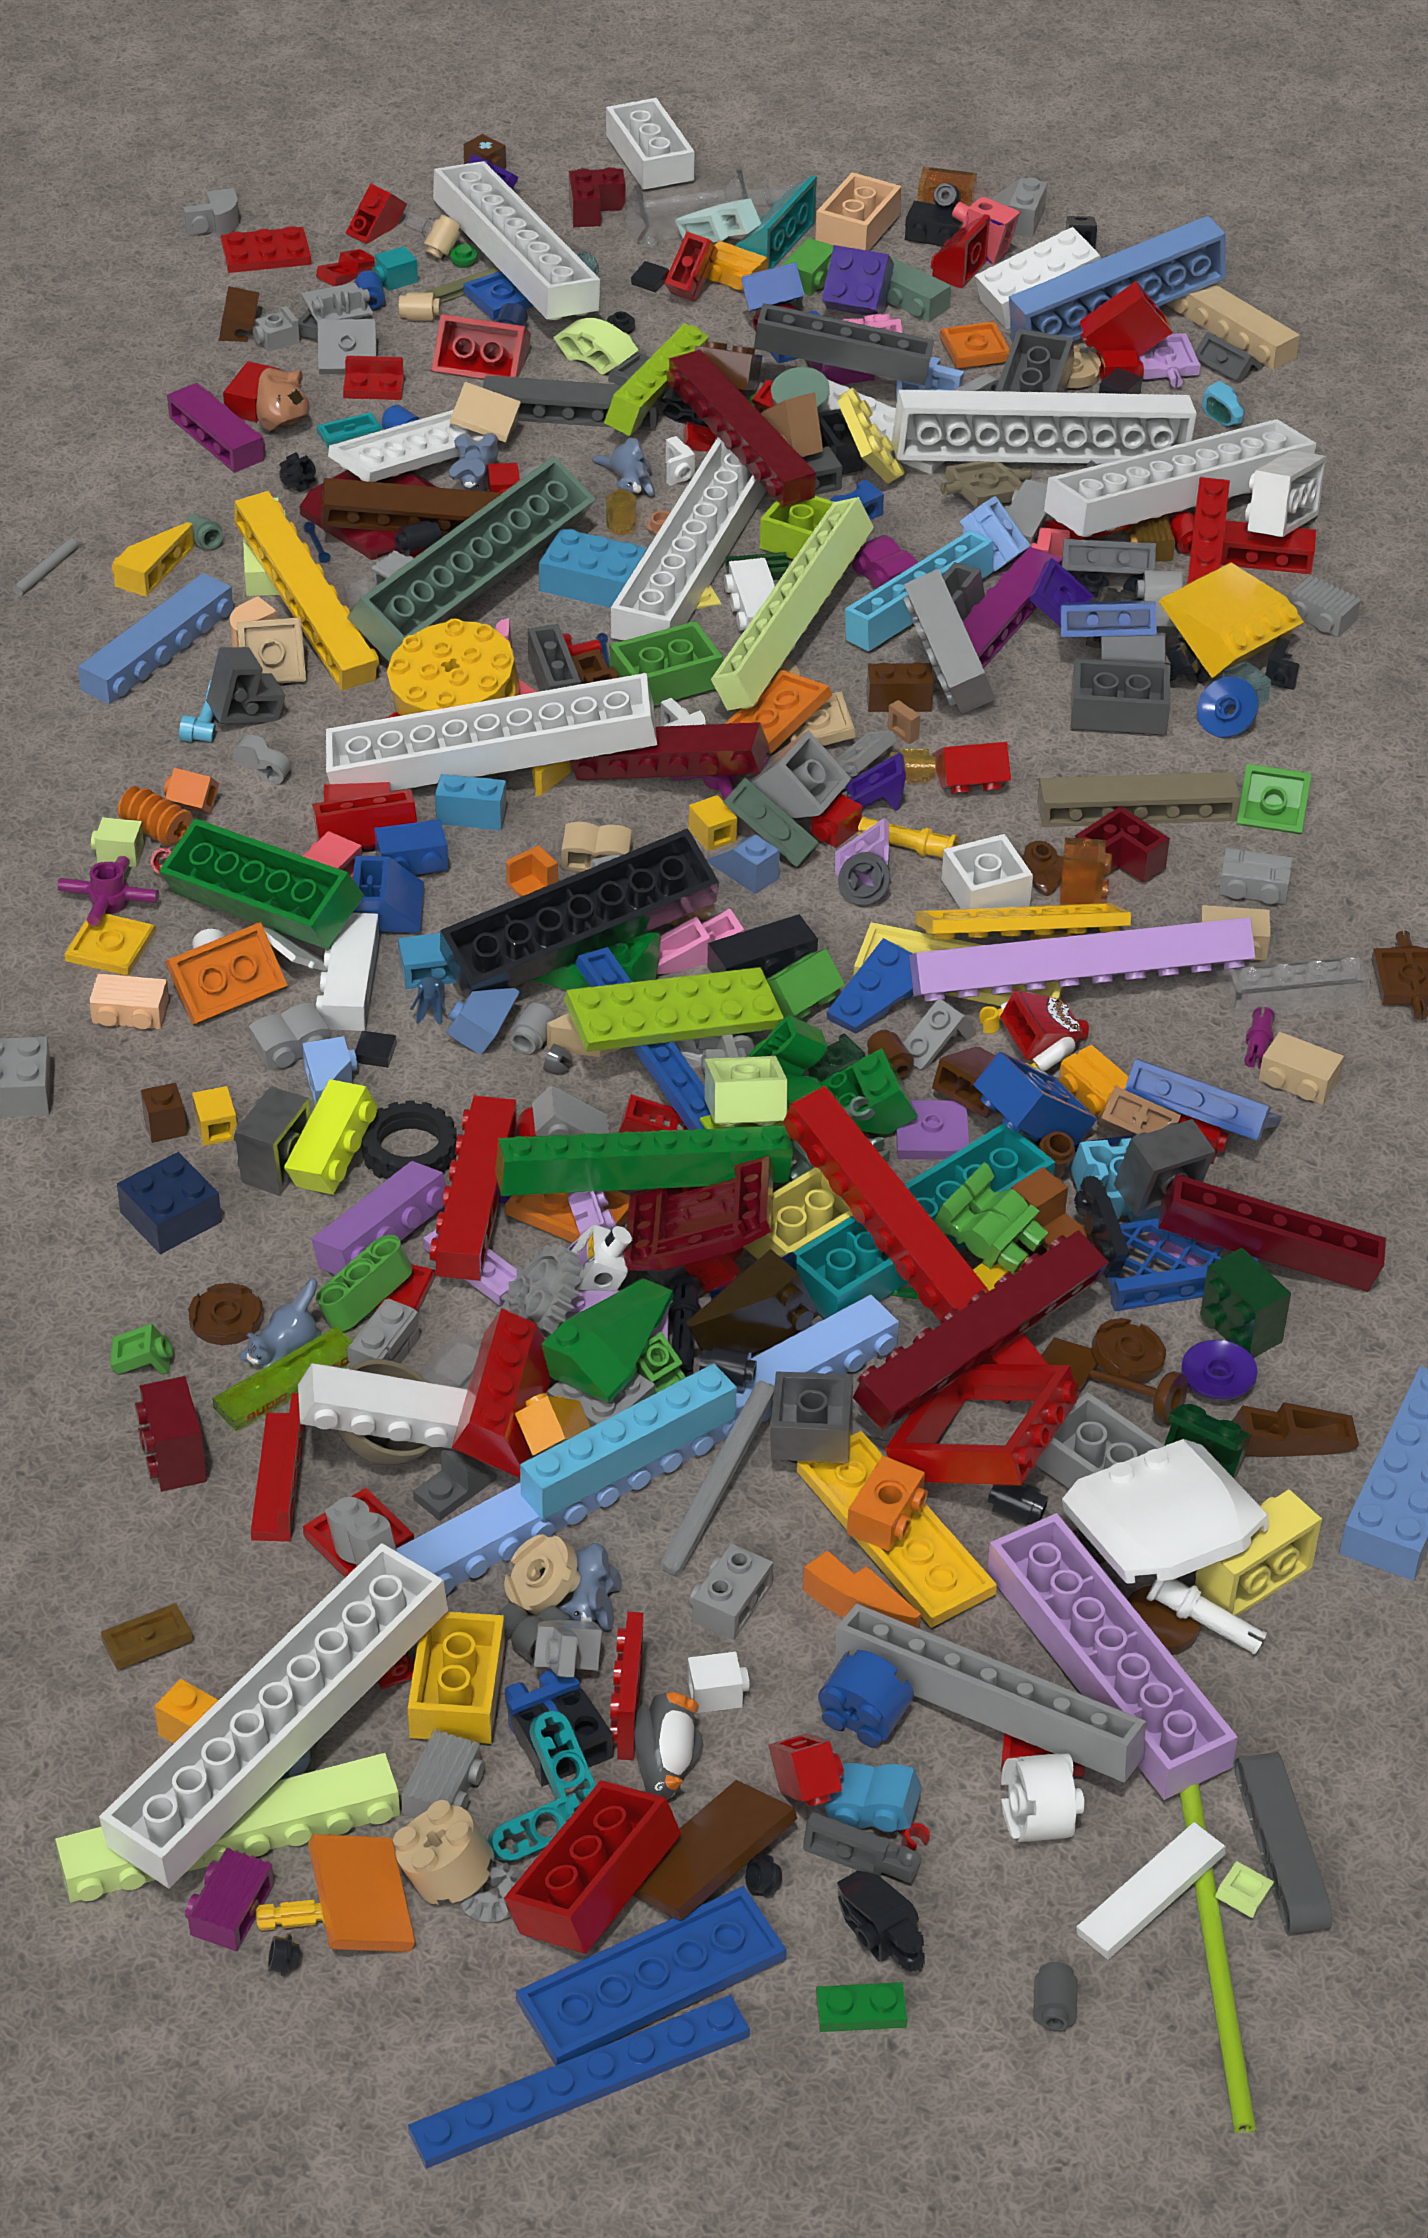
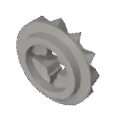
[458,1860,521,1922]

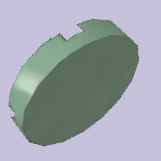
[771,367,830,413]

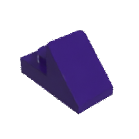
[846,752,906,811]

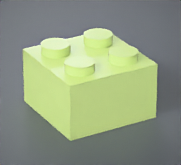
[705,1056,787,1127]

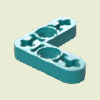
[487,1711,596,1862]

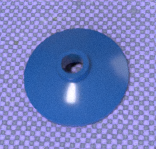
[1197,677,1259,738]

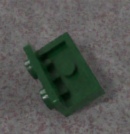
[1164,1404,1251,1478]

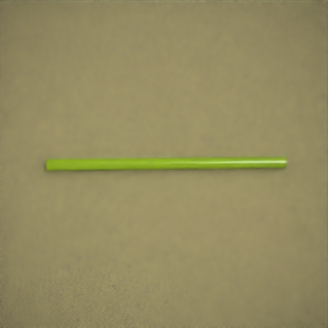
[1180,1784,1256,2133]

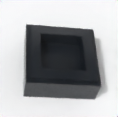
[631,261,669,293]
[355,1030,397,1068]

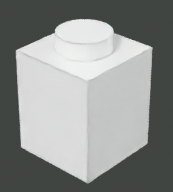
[687,1651,749,1713]

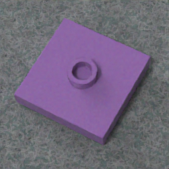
[896,1100,969,1159]

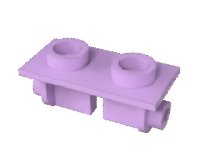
[568,1191,617,1236]

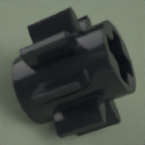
[279,452,316,492]

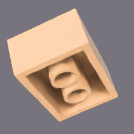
[815,172,902,251]

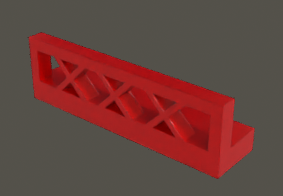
[251,1393,305,1542]

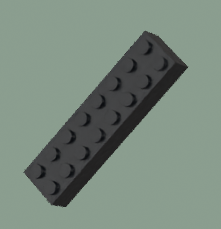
[440,828,719,999]

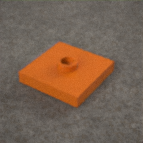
[940,321,1010,369]

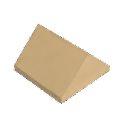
[449,382,521,442]

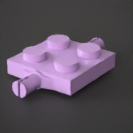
[1138,333,1200,388]

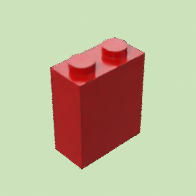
[1079,281,1173,361]

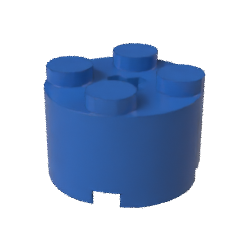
[818,1650,914,1748]

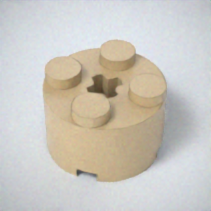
[393,1800,494,1905]

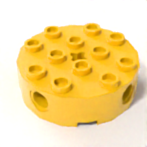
[387,619,520,716]

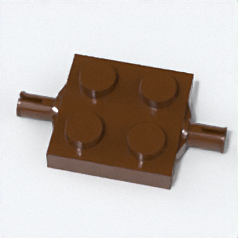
[1372,930,1428,1020]

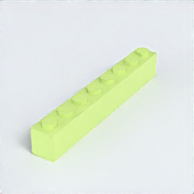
[55,1753,400,1903]

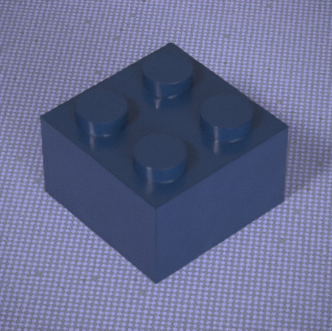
[117,1152,222,1255]

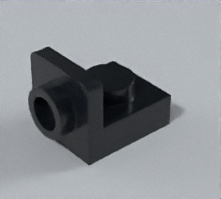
[1264,638,1300,690]

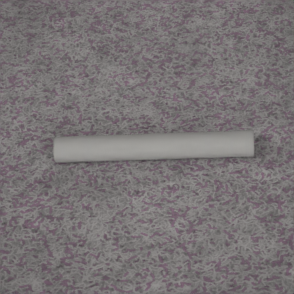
[13,538,78,596]

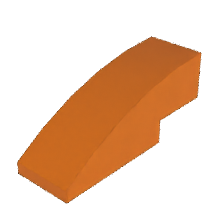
[803,1550,921,1629]

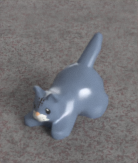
[449,433,499,492]
[592,438,655,498]
[240,1278,322,1380]
[560,1543,622,1631]

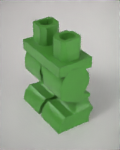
[934,1162,1049,1274]

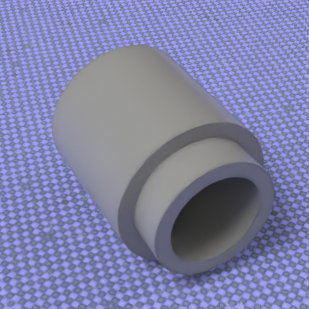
[510,1003,556,1054]

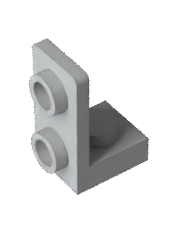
[903,998,977,1071]

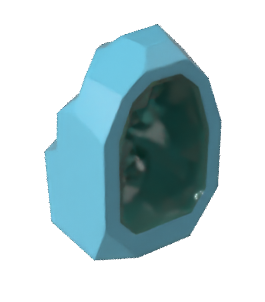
[1202,381,1245,427]

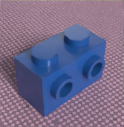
[374,819,448,875]

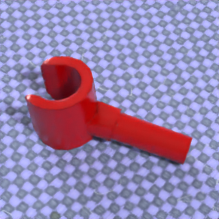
[897,1823,930,1851]

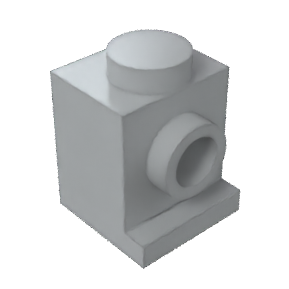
[253,306,300,352]

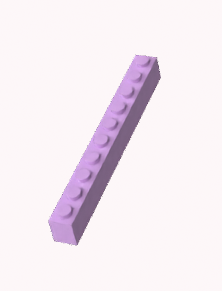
[909,917,1255,1002]

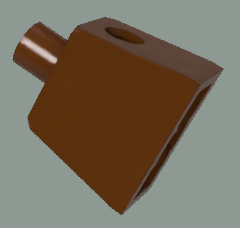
[932,1046,996,1118]

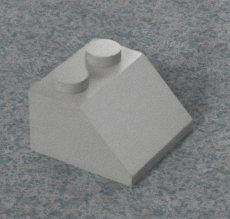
[991,178,1048,238]

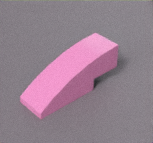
[657,909,744,974]

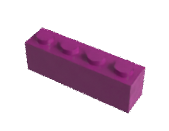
[167,383,265,473]

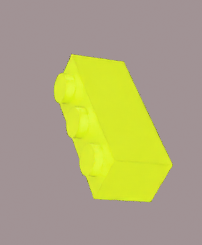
[284,1079,378,1195]

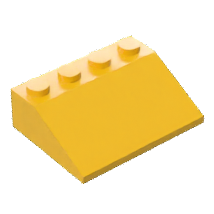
[1158,563,1304,678]

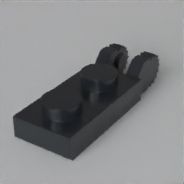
[1074,1175,1130,1278]

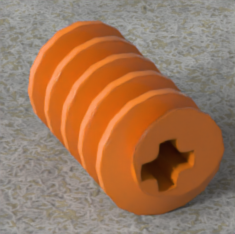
[117,785,193,846]

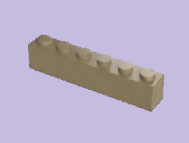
[1037,772,1240,827]

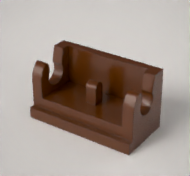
[219,286,259,342]

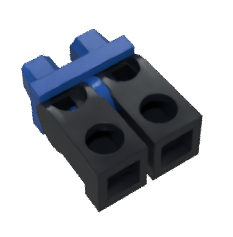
[505,1669,613,1787]

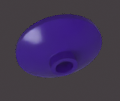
[1181,1340,1258,1400]

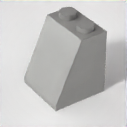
[748,730,851,818]

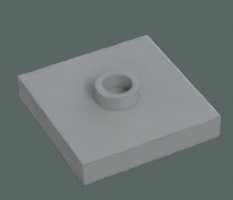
[318,319,376,374]

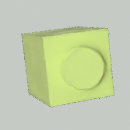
[91,817,144,867]

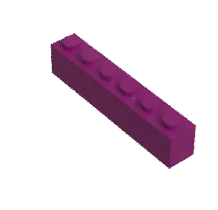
[962,546,1063,669]

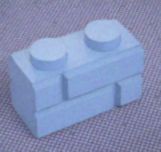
[960,496,1031,571]

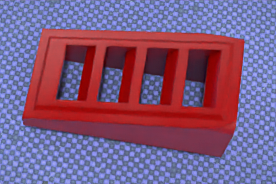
[618,1094,688,1133]

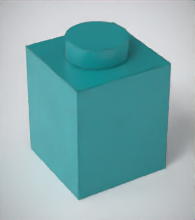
[372,246,418,291]

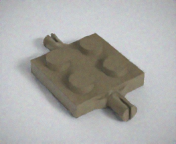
[940,461,1032,508]

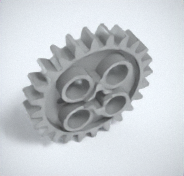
[496,1243,582,1340]

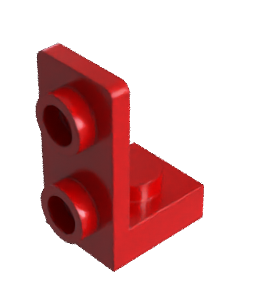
[683,1247,743,1293]

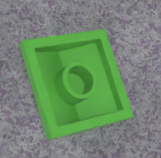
[1236,764,1312,834]

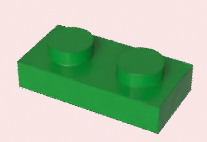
[816,1982,907,2032]

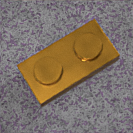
[101,1603,193,1670]

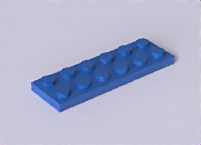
[516,1886,787,2065]

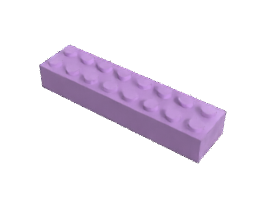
[987,1513,1238,1800]

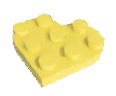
[838,388,905,484]

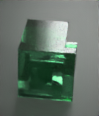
[808,1033,865,1084]

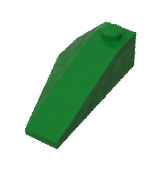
[541,1278,674,1403]

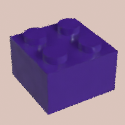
[822,245,894,315]

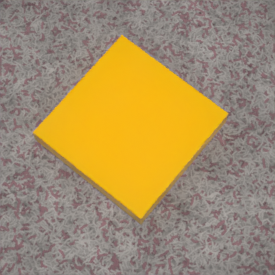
[64,913,156,976]

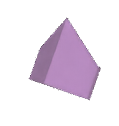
[835,818,889,899]

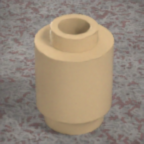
[424,214,461,259]
[399,292,441,321]

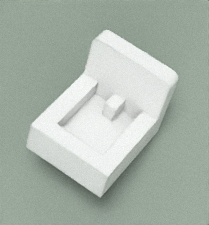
[666,436,695,486]

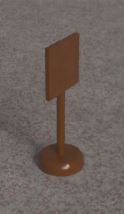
[1041,1337,1188,1425]

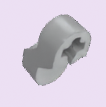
[233,735,291,785]

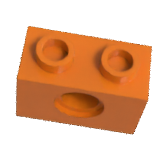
[847,1455,928,1552]

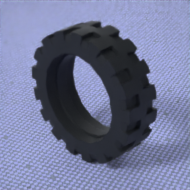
[361,1100,457,1179]

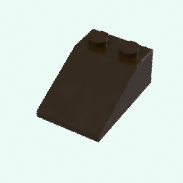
[686,1249,819,1353]

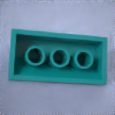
[736,175,817,269]

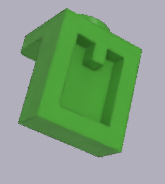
[110,1323,173,1375]

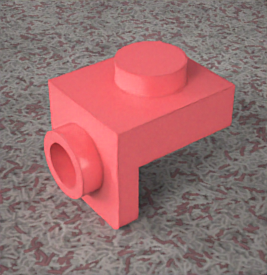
[1031,527,1070,557]

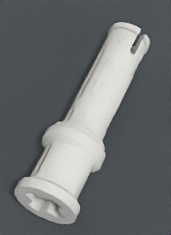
[1146,1579,1267,1655]

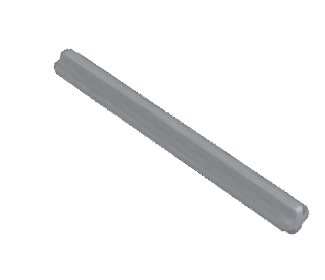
[661,1381,774,1576]

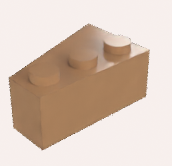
[761,392,823,457]

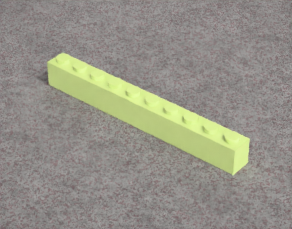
[711,497,874,710]

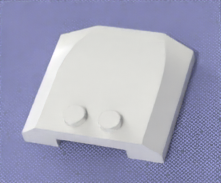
[1062,1439,1269,1584]

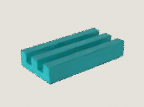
[317,412,382,449]

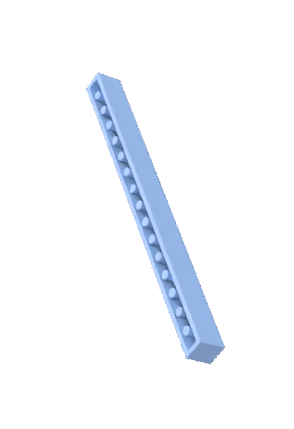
[396,1295,899,1595]

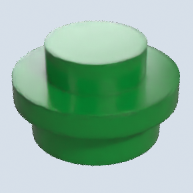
[450,244,478,268]

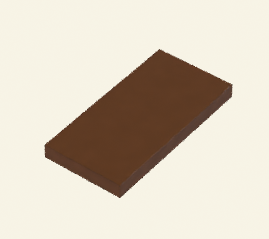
[633,1780,798,1921]

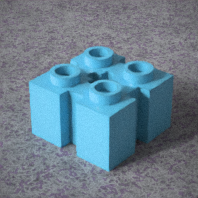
[1071,1138,1161,1222]

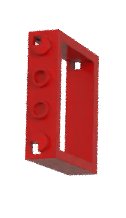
[885,1364,1079,1485]

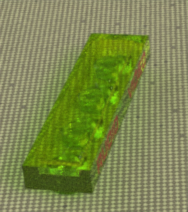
[212,1326,353,1430]

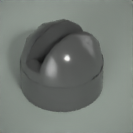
[543,1044,573,1074]

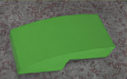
[636,1332,686,1394]

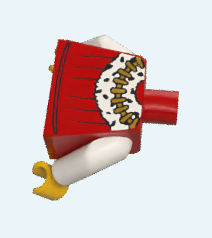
[979,990,1089,1072]

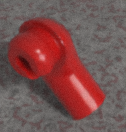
[563,633,602,657]

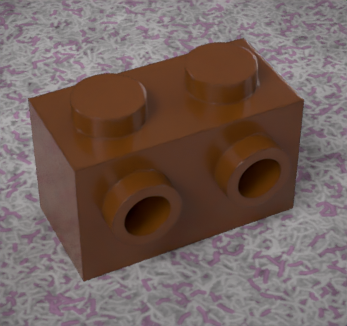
[866,662,934,712]

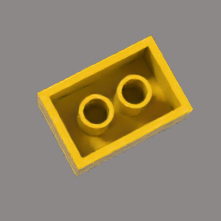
[408,1611,505,1744]

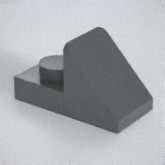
[413,1450,497,1521]

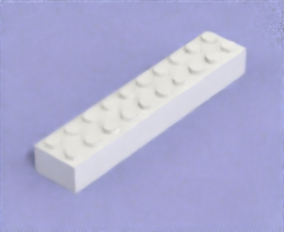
[433,161,600,320]
[892,390,1197,464]
[1044,419,1316,537]
[611,437,767,640]
[326,673,657,791]
[99,1543,448,1889]

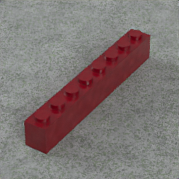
[666,349,816,507]
[852,1230,1109,1431]

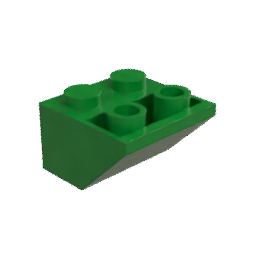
[820,1048,918,1135]

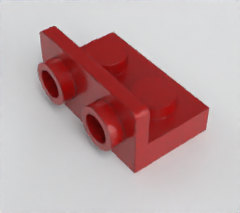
[343,356,404,400]

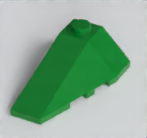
[532,933,661,990]

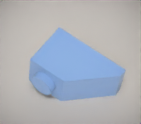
[302,1036,357,1106]

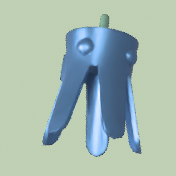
[410,977,446,1024]

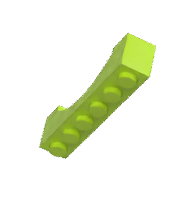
[604,323,709,437]

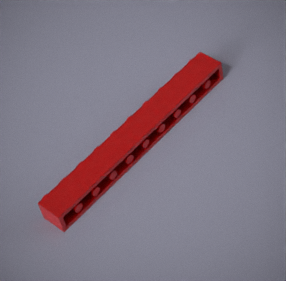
[783,1086,1049,1404]

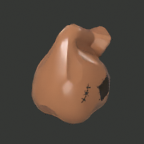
[256,368,310,432]

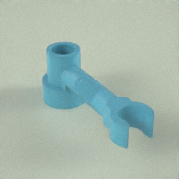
[179,680,216,743]

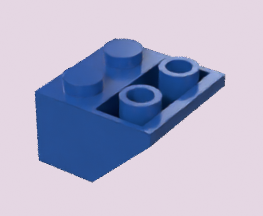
[353,856,424,933]

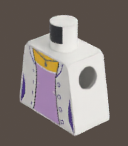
[568,1225,632,1291]

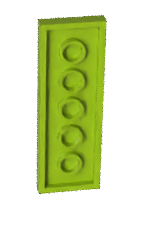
[564,967,784,1052]

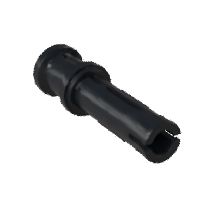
[668,1274,703,1378]

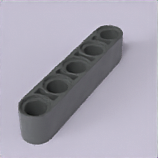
[1235,1752,1332,1934]

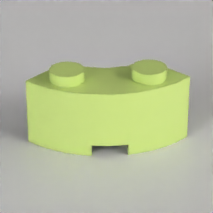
[553,318,638,375]

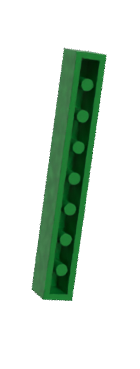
[495,1125,793,1196]

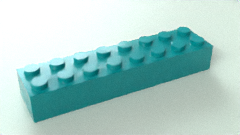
[788,1123,1055,1319]

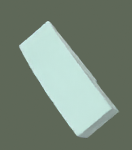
[675,198,761,242]

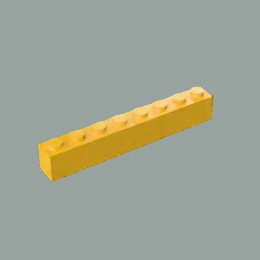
[234,491,379,691]

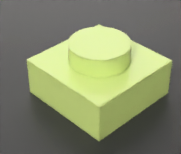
[1215,1861,1274,1918]

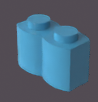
[824,1763,922,1832]

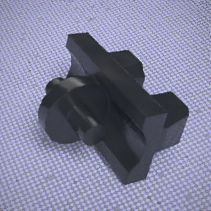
[1166,633,1210,683]

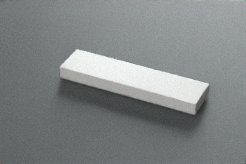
[1076,1822,1226,1960]

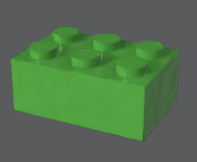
[610,621,723,706]

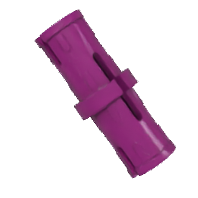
[1244,1007,1275,1069]

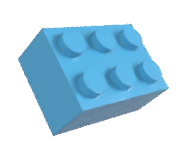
[539,528,648,608]

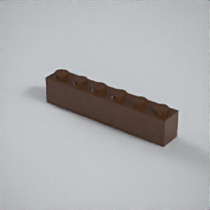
[320,478,502,536]

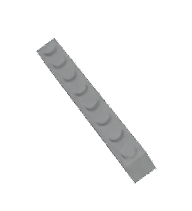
[836,1603,1146,1783]

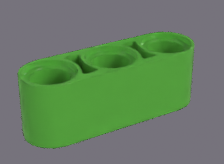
[316,1235,413,1332]

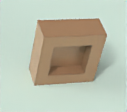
[888,700,920,744]

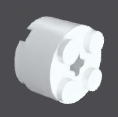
[1001,1753,1084,1842]

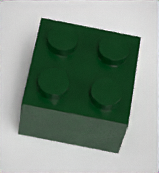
[1200,1248,1291,1358]

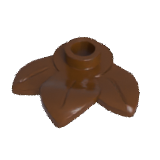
[1021,841,1078,896]

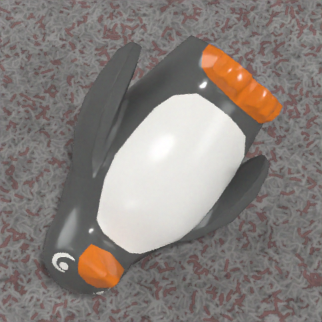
[634,1692,703,1800]

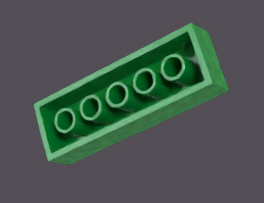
[158,818,364,950]

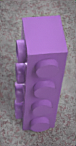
[311,1161,446,1275]

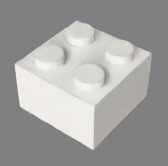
[941,834,1033,909]

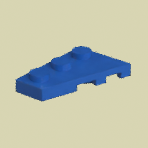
[827,938,914,1034]

